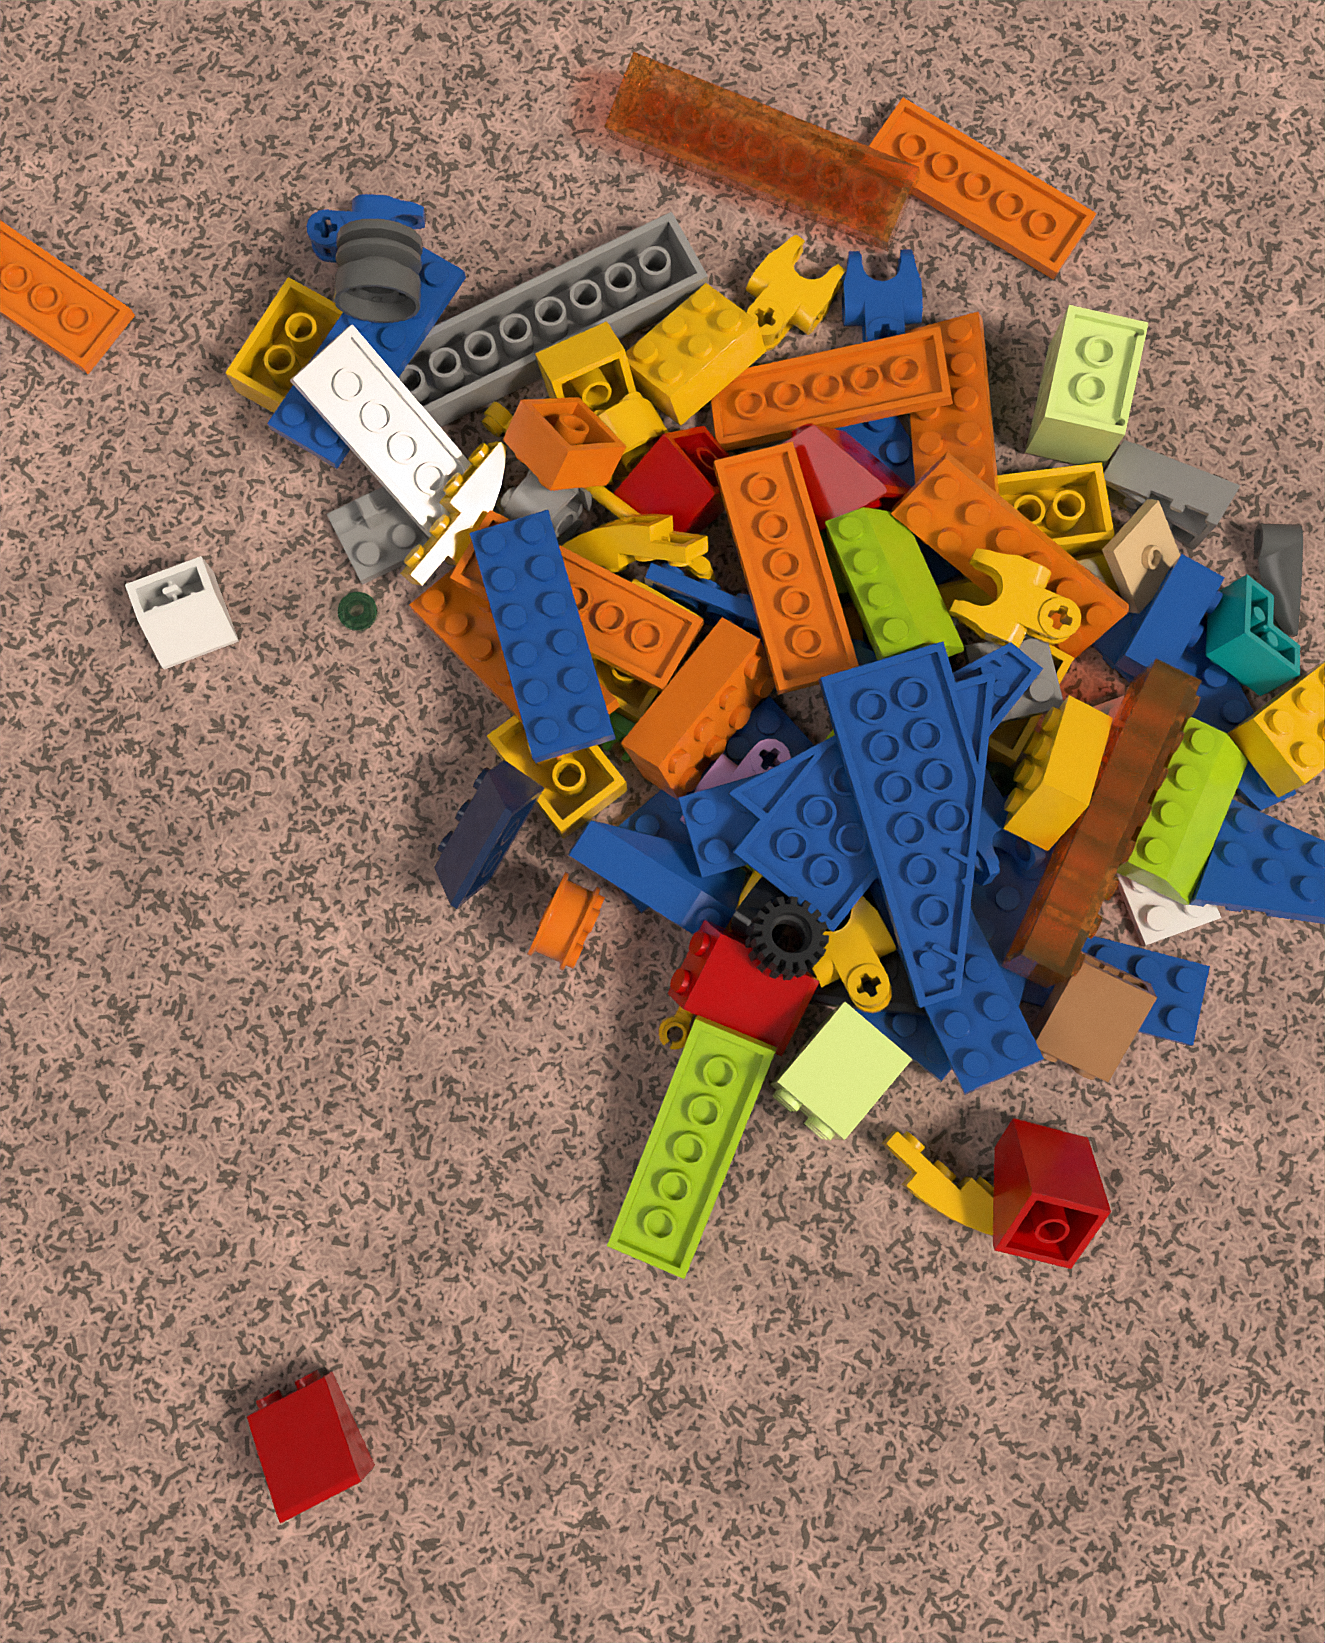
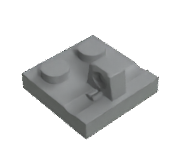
[327,487,428,585]
[963,635,1064,724]

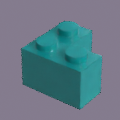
[1206,574,1300,696]

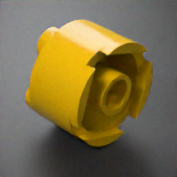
[594,392,669,485]

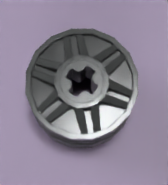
[334,219,423,323]

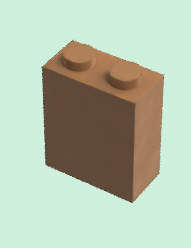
[1030,949,1157,1082]

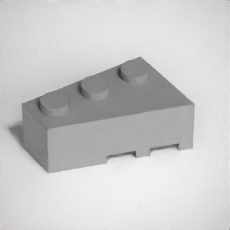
[1104,440,1241,550]

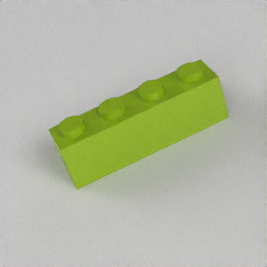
[825,507,964,660]
[1112,716,1248,905]

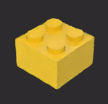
[535,321,636,412]

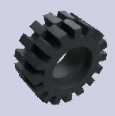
[745,896,829,980]

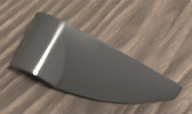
[1254,523,1303,637]

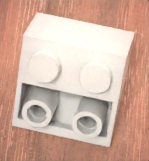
[125,556,239,670]

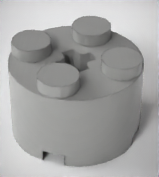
[500,469,592,546]

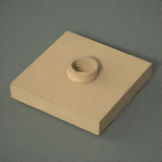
[1102,499,1180,613]

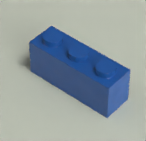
[1115,554,1225,689]

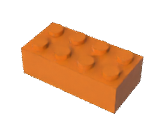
[621,617,775,800]

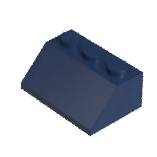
[434,760,544,909]

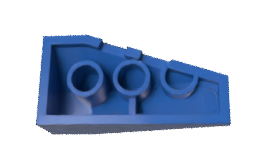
[568,820,746,935]

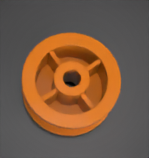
[527,872,605,971]

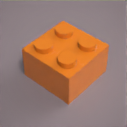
[503,397,627,491]

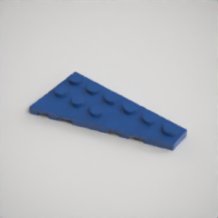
[1092,599,1297,811]
[1189,799,1325,924]

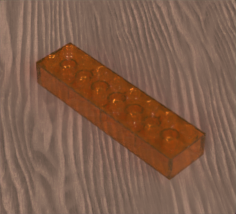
[604,52,920,252]
[1001,658,1202,988]

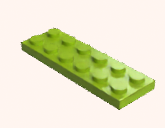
[607,1015,777,1279]

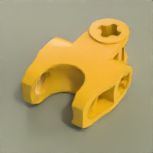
[746,234,847,352]
[948,548,1081,649]
[800,895,897,1013]

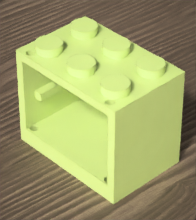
[1025,305,1148,467]
[770,1002,912,1141]

